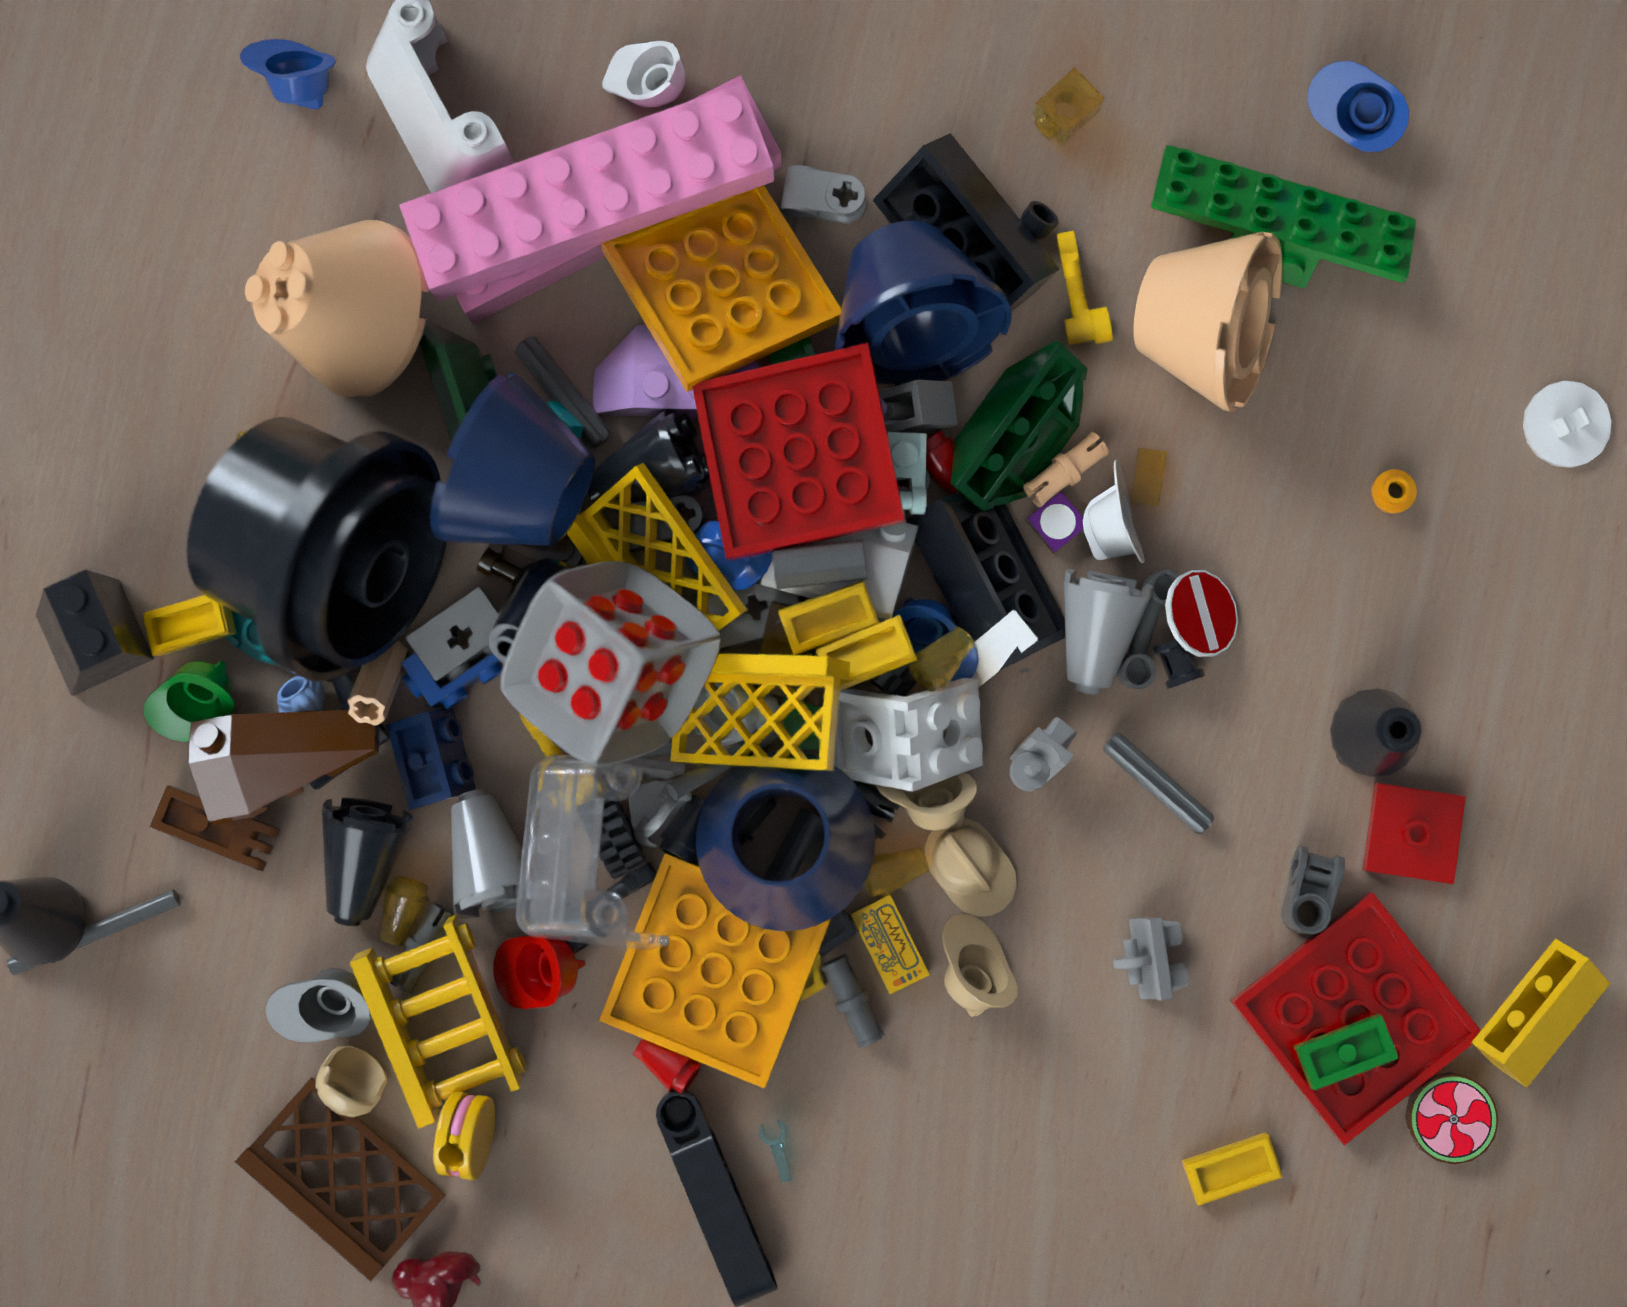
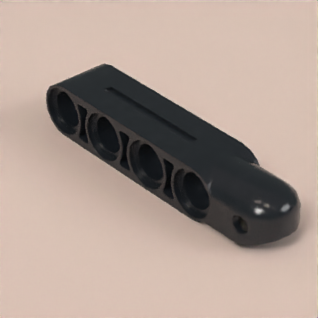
[656,1090,778,1307]

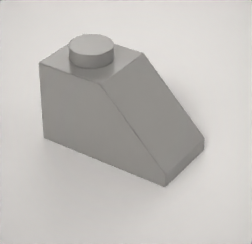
[879,380,958,434]

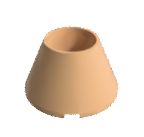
[1134,232,1283,412]

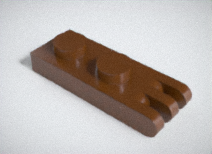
[150,785,280,871]

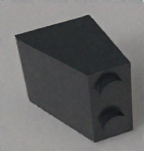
[36,569,154,696]

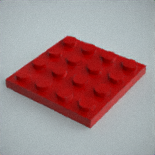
[692,343,906,561]
[1230,892,1481,1146]

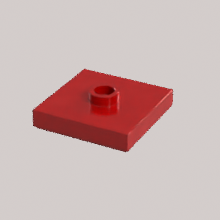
[1362,783,1466,884]

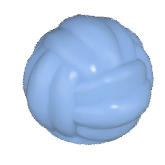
[277,676,326,713]

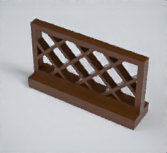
[235,1077,446,1282]

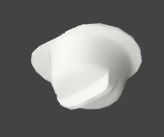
[1083,459,1145,563]

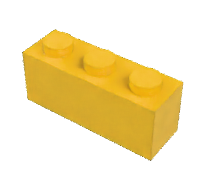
[1471,938,1611,1088]

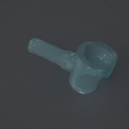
[759,1119,792,1183]

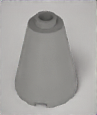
[1063,569,1153,695]
[451,790,543,919]

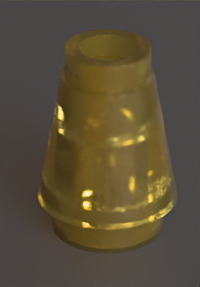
[909,627,975,692]
[864,847,929,898]
[379,876,429,946]

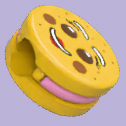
[434,1091,495,1181]

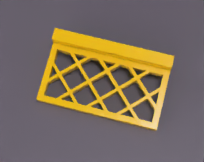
[567,463,747,632]
[670,654,850,771]

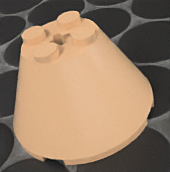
[245,220,428,398]

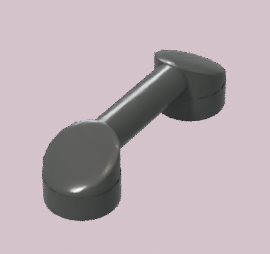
[1117,570,1179,689]

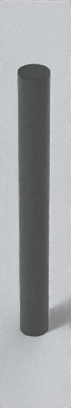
[7,889,181,975]

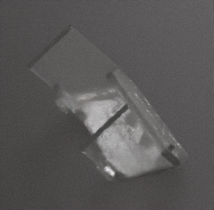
[516,755,685,950]

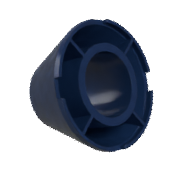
[835,221,1012,386]
[430,372,595,546]
[696,751,875,931]

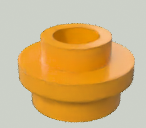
[1371,469,1417,514]

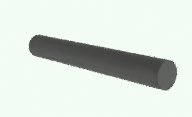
[667,729,780,800]

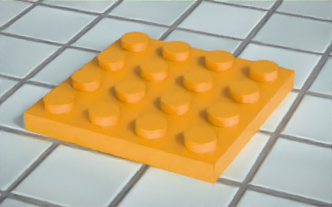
[602,185,841,392]
[599,853,832,1089]

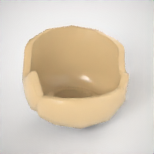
[315,1046,388,1118]

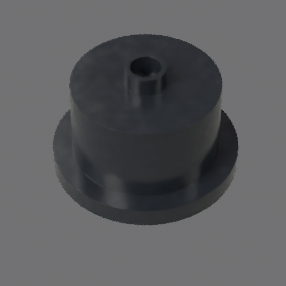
[187,417,447,681]

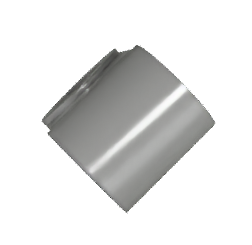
[780,165,866,224]

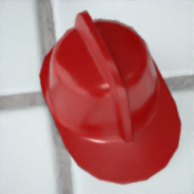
[493,935,586,1009]

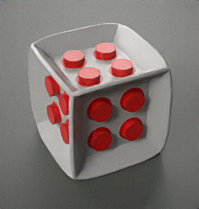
[500,561,721,766]

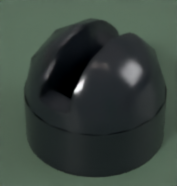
[1020,201,1059,240]

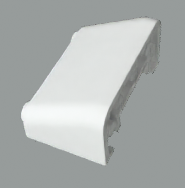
[366,0,514,193]

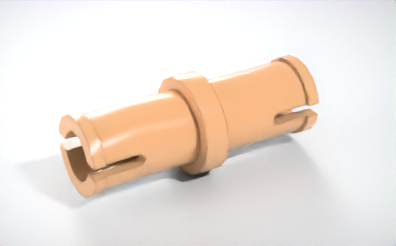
[1023,432,1109,507]

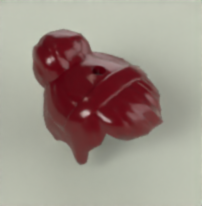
[391,1251,481,1307]

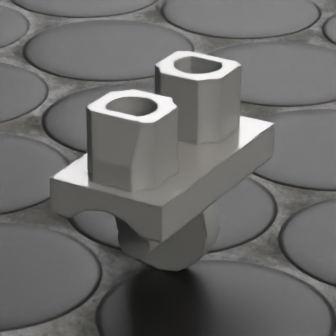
[1009,717,1077,792]
[1113,917,1189,1001]

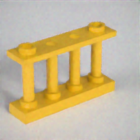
[350,915,527,1129]

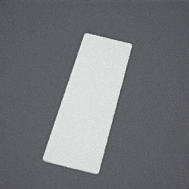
[971,610,1038,688]

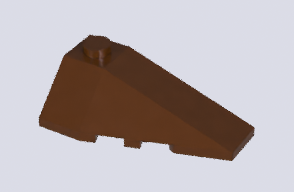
[188,710,379,824]

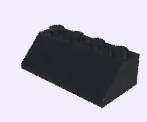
[872,133,1060,312]
[906,491,1065,671]

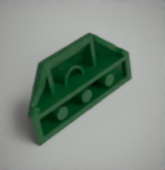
[419,316,498,441]
[951,340,1088,511]

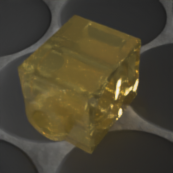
[1032,67,1105,146]

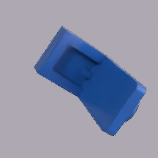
[401,653,504,710]

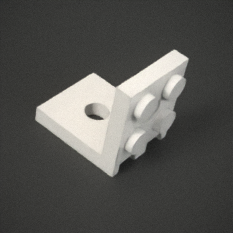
[834,678,983,791]

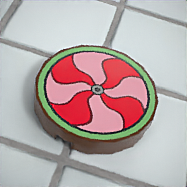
[1405,1072,1499,1165]

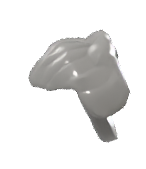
[628,779,692,848]

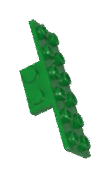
[1151,145,1416,289]

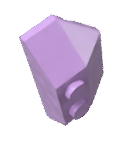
[593,325,761,418]

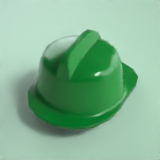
[144,660,235,742]

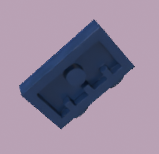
[386,708,476,810]

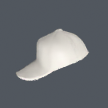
[602,41,686,108]

